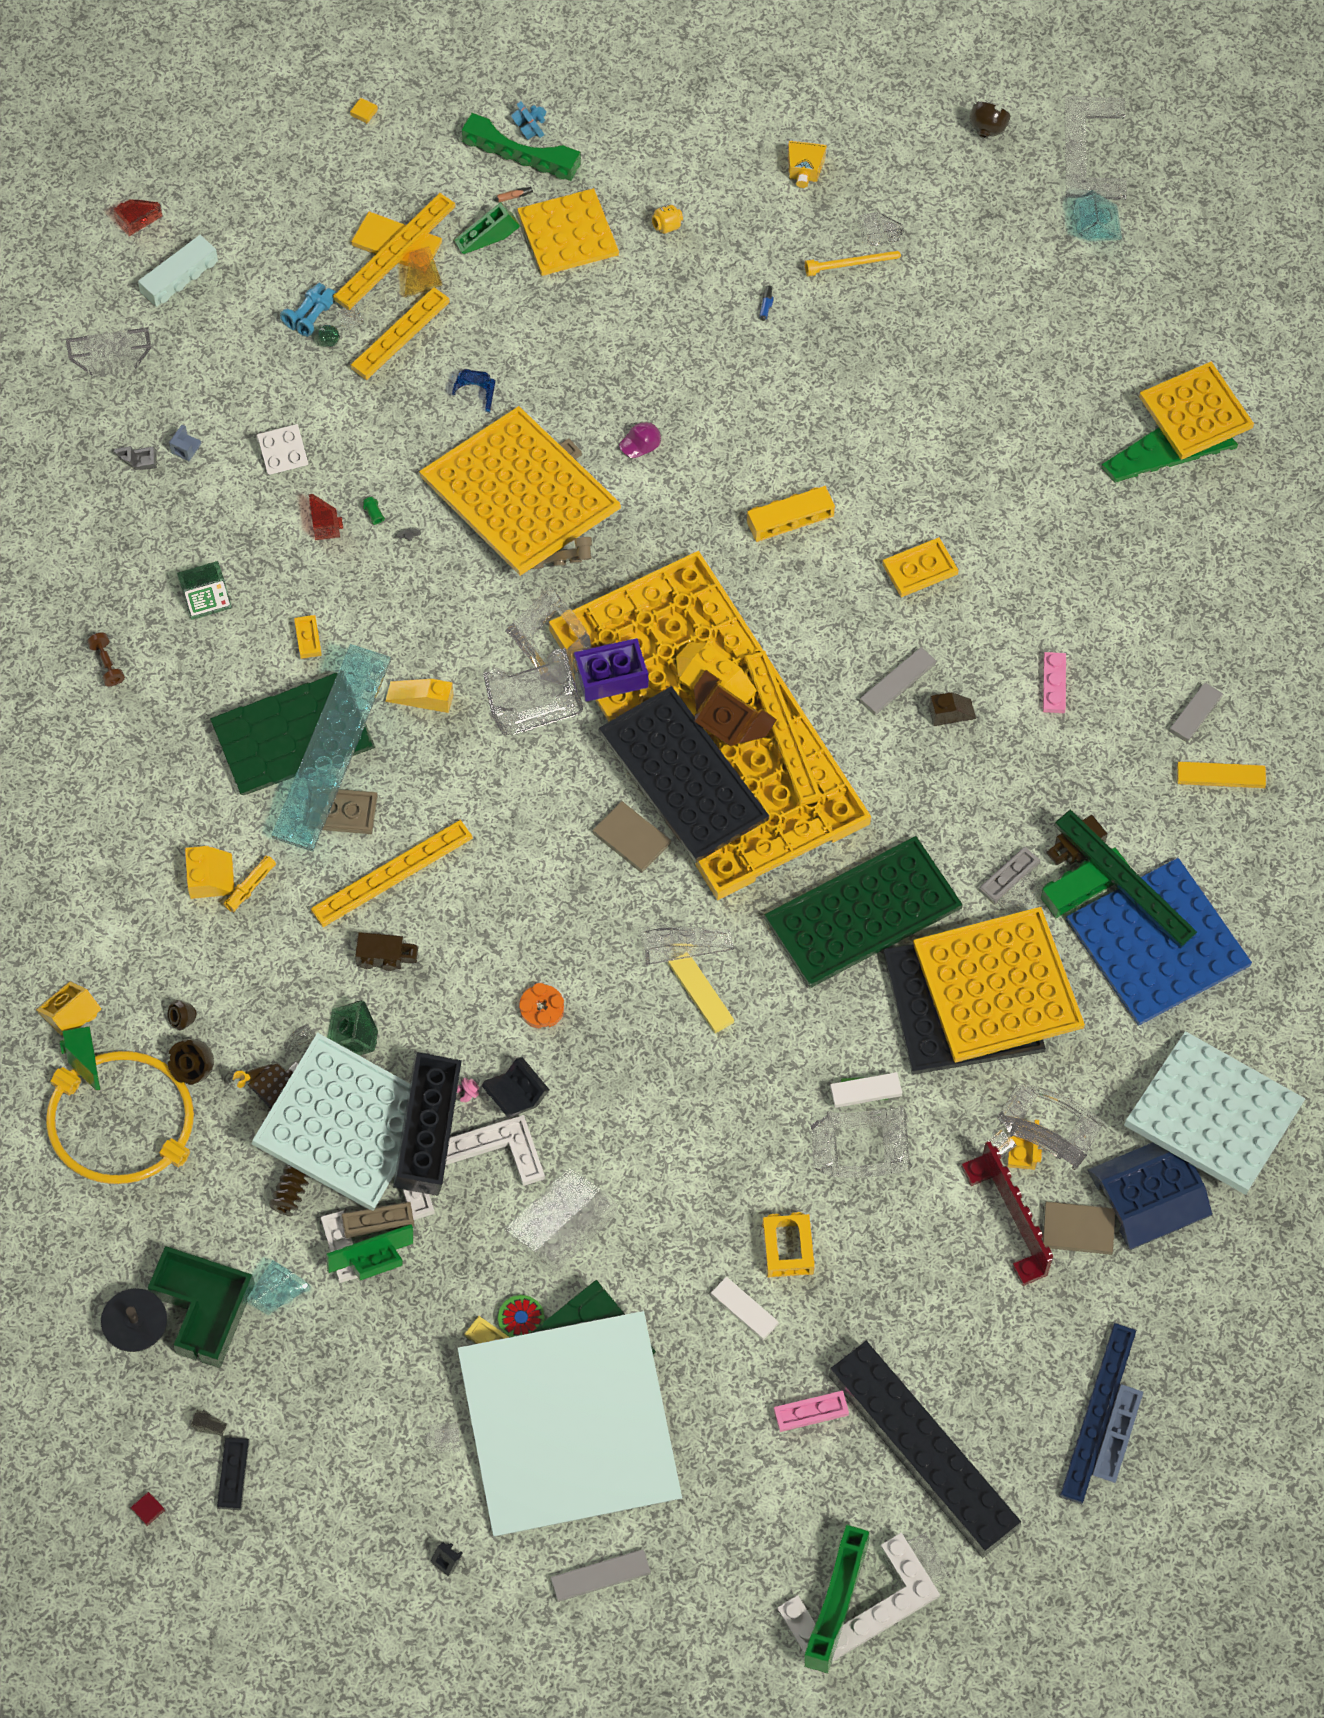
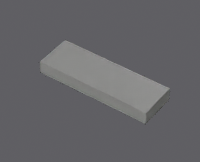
[1169,683,1223,743]
[978,846,1041,905]

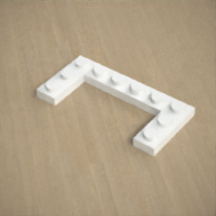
[403,1115,545,1220]
[777,1533,940,1672]

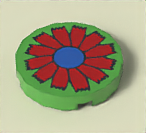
[498,1295,545,1337]

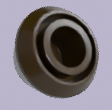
[167,1000,197,1031]

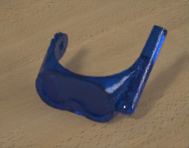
[452,369,496,413]

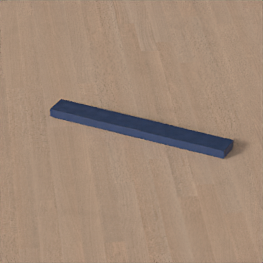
[1060,1323,1137,1505]

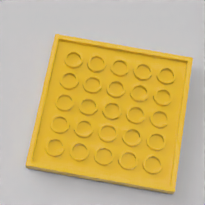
[913,907,1085,1063]

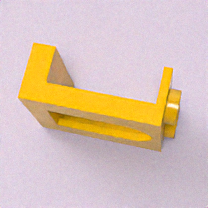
[762,1212,815,1278]

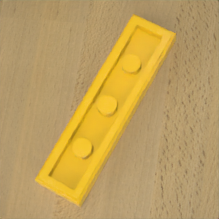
[1177,762,1266,788]

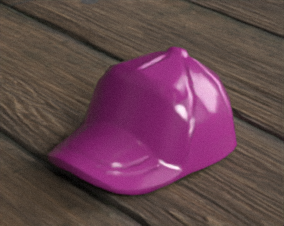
[619,422,661,458]

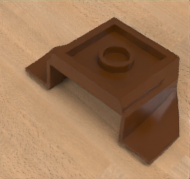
[694,670,777,747]

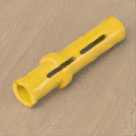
[223,855,276,913]

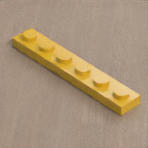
[351,287,450,380]

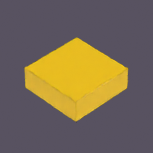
[350,98,378,124]

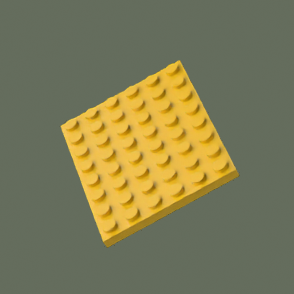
[419,406,621,576]

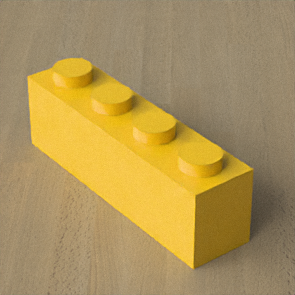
[747,486,835,542]

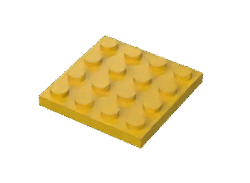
[517,188,619,276]
[1139,361,1254,460]

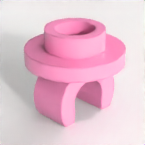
[457,1078,479,1102]

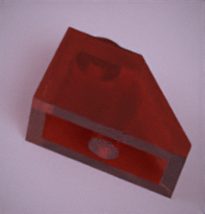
[113,199,163,236]
[309,494,343,541]

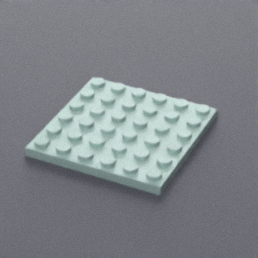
[1124,1031,1305,1195]
[251,1032,410,1211]

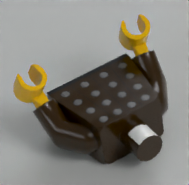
[232,1061,299,1109]

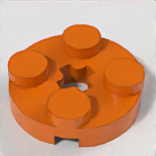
[519,983,564,1028]

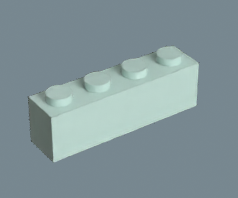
[138,235,218,307]

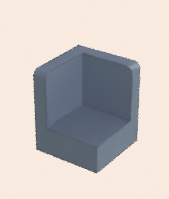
[169,425,201,461]

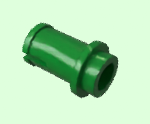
[363,497,385,525]

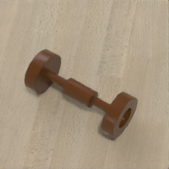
[87,632,125,687]

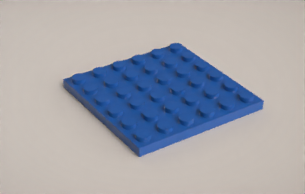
[1066,858,1252,1026]

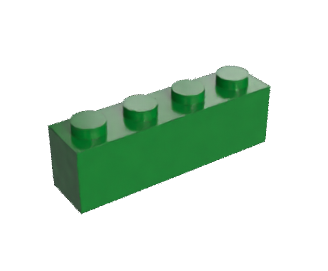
[1040,847,1129,919]

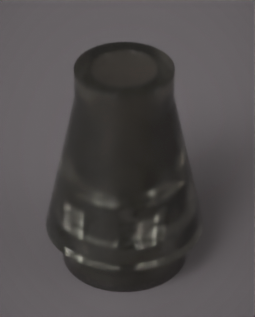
[190,1409,228,1437]

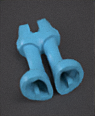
[280,282,336,337]

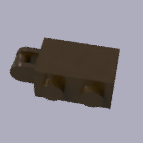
[1046,814,1108,865]
[355,932,419,971]

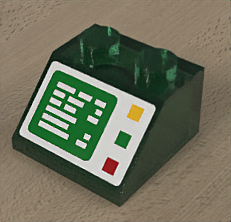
[177,561,232,620]

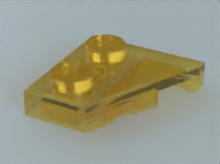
[404,246,442,298]

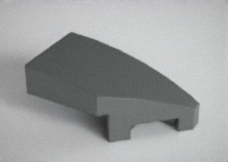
[114,446,157,470]

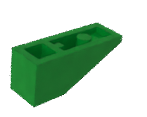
[454,202,521,254]
[60,1026,100,1091]

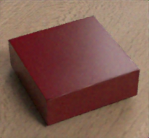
[130,1492,165,1526]

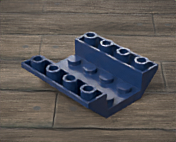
[1088,1142,1212,1251]

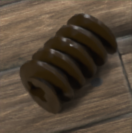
[269,1165,312,1217]

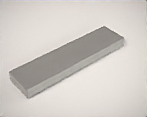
[860,647,936,715]
[551,1549,651,1602]

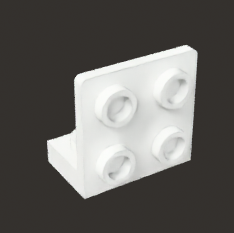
[256,424,308,475]

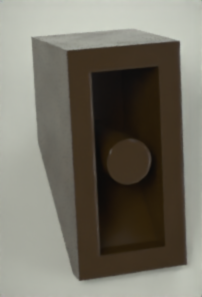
[929,692,976,726]

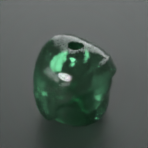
[318,325,340,347]

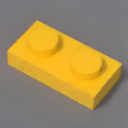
[294,615,322,659]

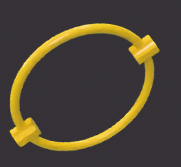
[46,1051,194,1184]

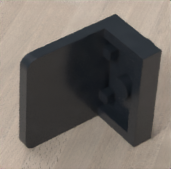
[482,1057,550,1117]

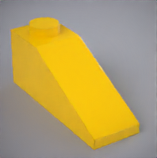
[385,679,454,713]

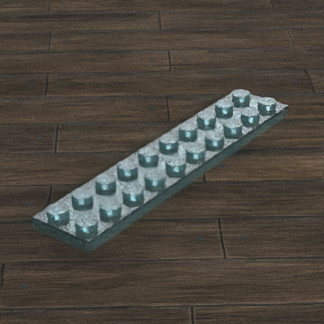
[271,644,391,852]

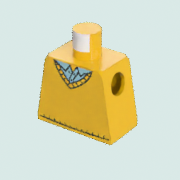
[788,141,827,188]

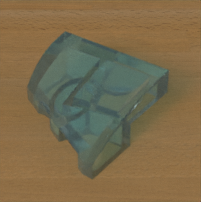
[247,1260,312,1315]

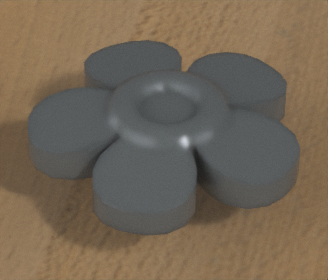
[397,527,421,541]

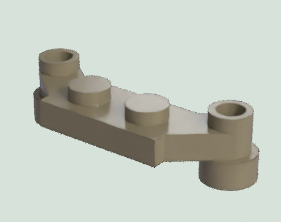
[531,537,592,570]

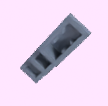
[1093,1384,1144,1483]

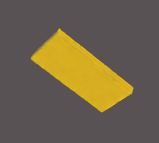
[351,211,442,273]

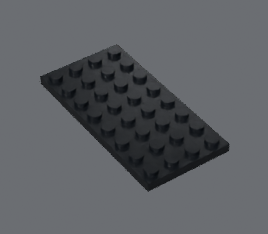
[598,686,769,863]

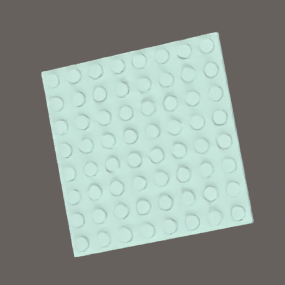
[458,1311,682,1537]

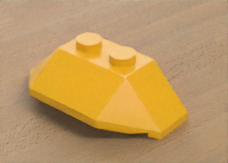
[676,642,757,703]

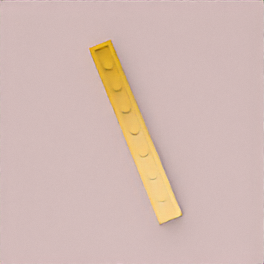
[333,193,455,310]
[745,651,821,806]
[311,819,473,927]

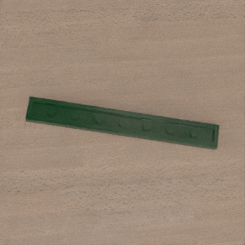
[1054,809,1197,949]

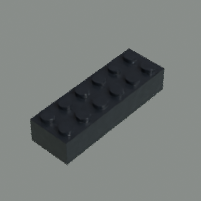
[393,1052,462,1196]

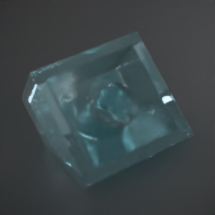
[1073,190,1122,241]

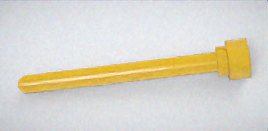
[805,251,901,277]

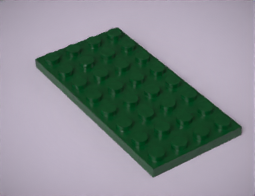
[764,836,963,989]

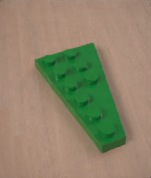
[1101,428,1238,482]

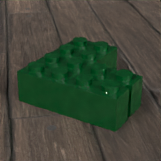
[147,1246,255,1369]

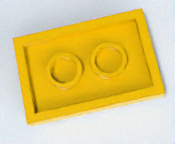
[882,537,959,598]

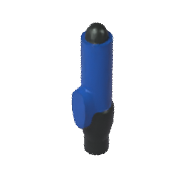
[759,285,774,321]

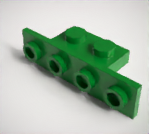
[326,1224,413,1281]

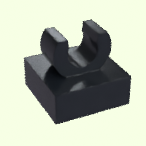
[430,1542,463,1577]

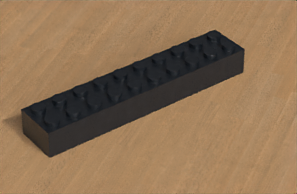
[829,1340,1022,1559]

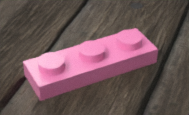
[1043,652,1066,713]
[774,1391,849,1432]

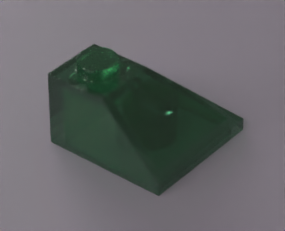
[327,1000,378,1055]

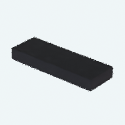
[217,1437,250,1511]

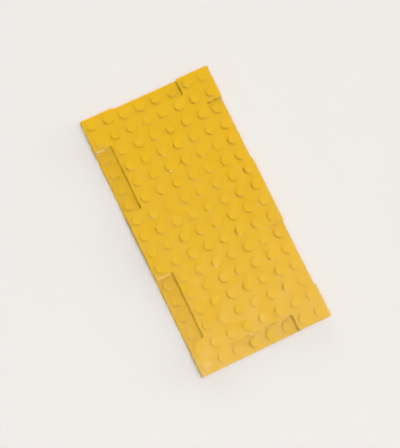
[549,551,871,901]

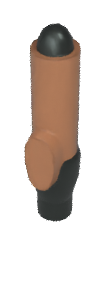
[494,186,533,203]

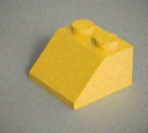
[185,846,235,899]
[36,981,101,1036]

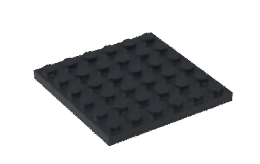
[884,945,1046,1075]

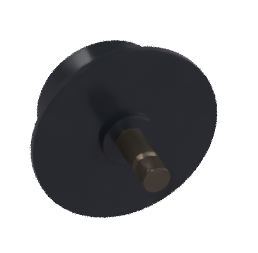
[101,1288,167,1352]

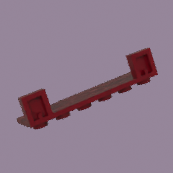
[961,1141,1053,1286]

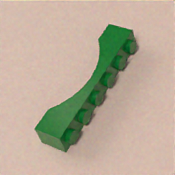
[461,112,581,181]
[804,1525,870,1674]

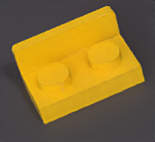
[1007,1119,1043,1170]

